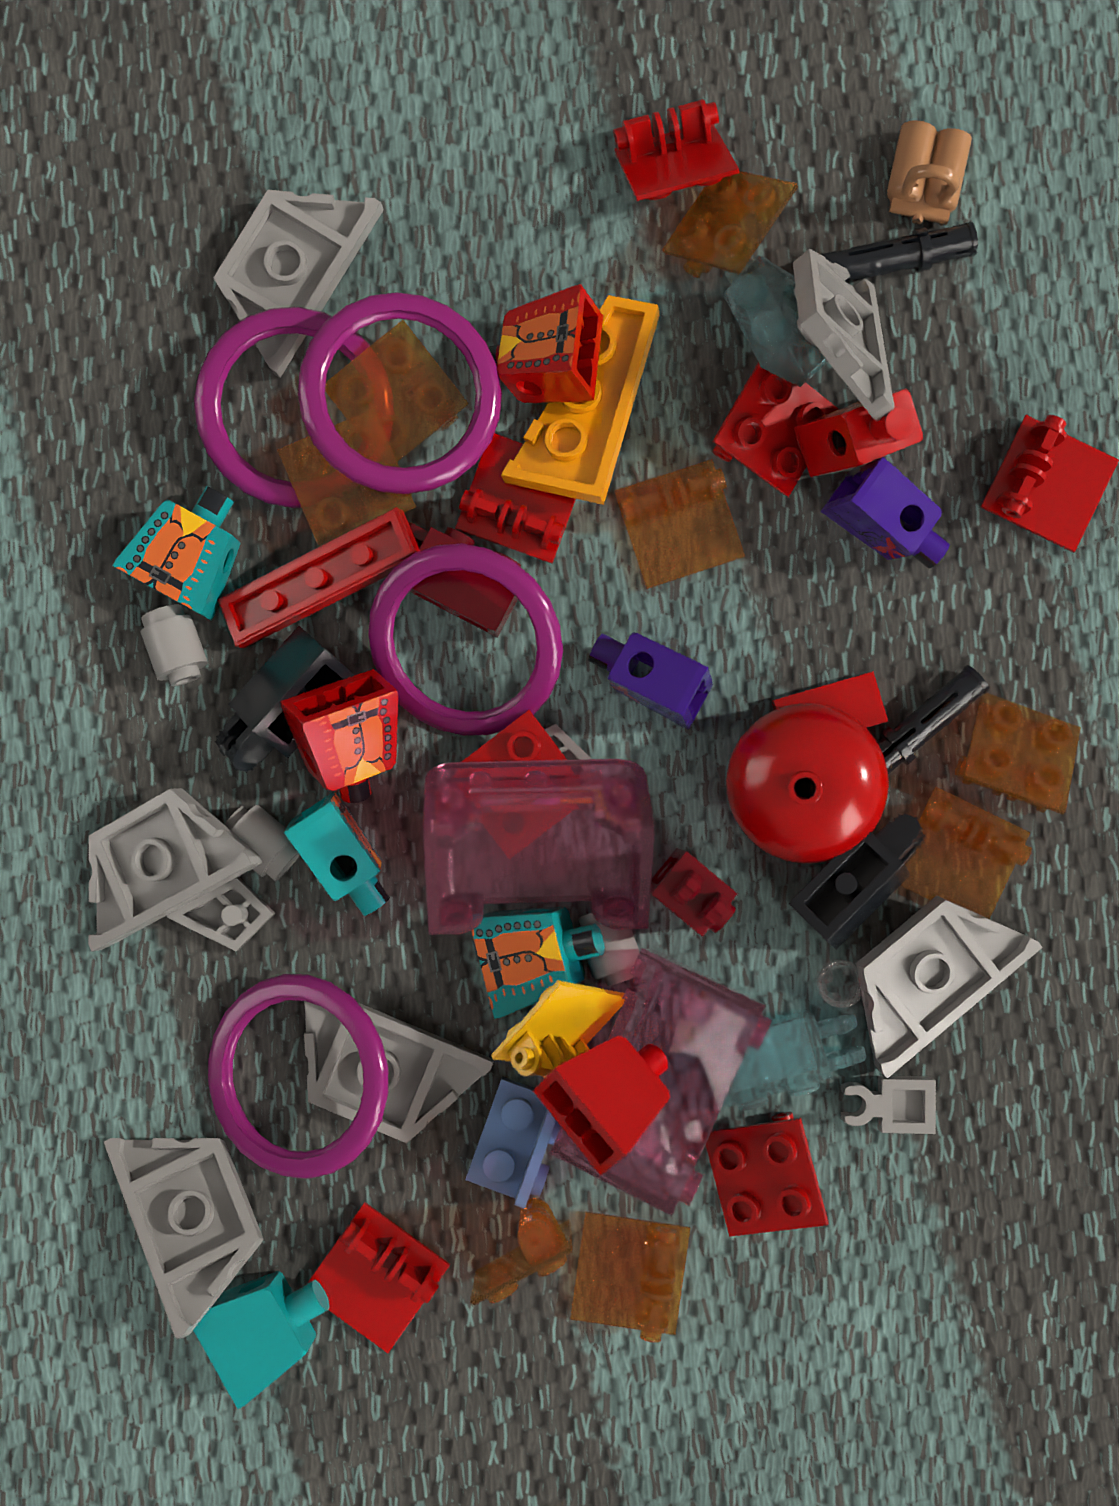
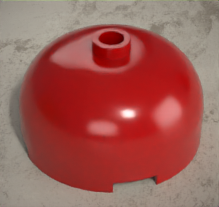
[726,703,889,863]

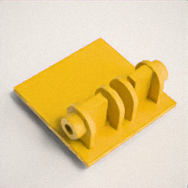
[491,980,630,1078]

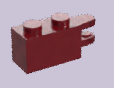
[408,522,521,638]
[644,848,738,937]

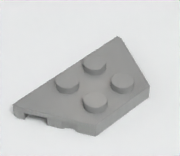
[213,190,384,378]
[793,249,895,421]
[88,788,263,952]
[856,896,1043,1079]
[304,1001,494,1143]
[104,1138,264,1339]

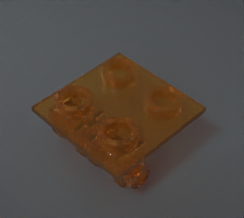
[662,171,798,278]
[325,320,469,466]
[277,408,417,547]
[614,459,745,589]
[955,693,1081,815]
[900,787,1032,919]
[470,1198,572,1306]
[570,1211,690,1343]

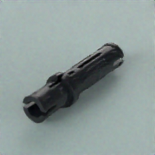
[820,221,978,282]
[877,665,990,774]

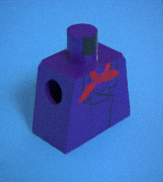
[820,457,950,568]
[588,632,713,730]

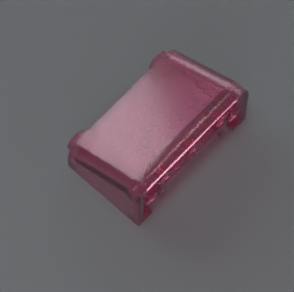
[423,759,655,935]
[549,948,772,1216]

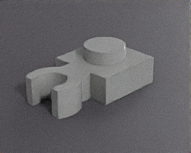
[841,1076,936,1134]

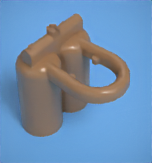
[887,120,972,226]

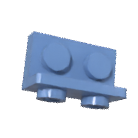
[465,1077,563,1209]

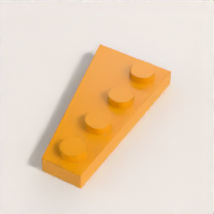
[501,295,660,505]

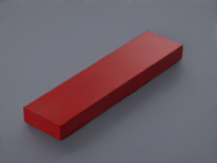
[217,507,420,648]

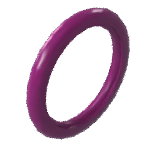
[298,292,502,494]
[194,307,395,508]
[368,544,563,736]
[208,974,388,1179]

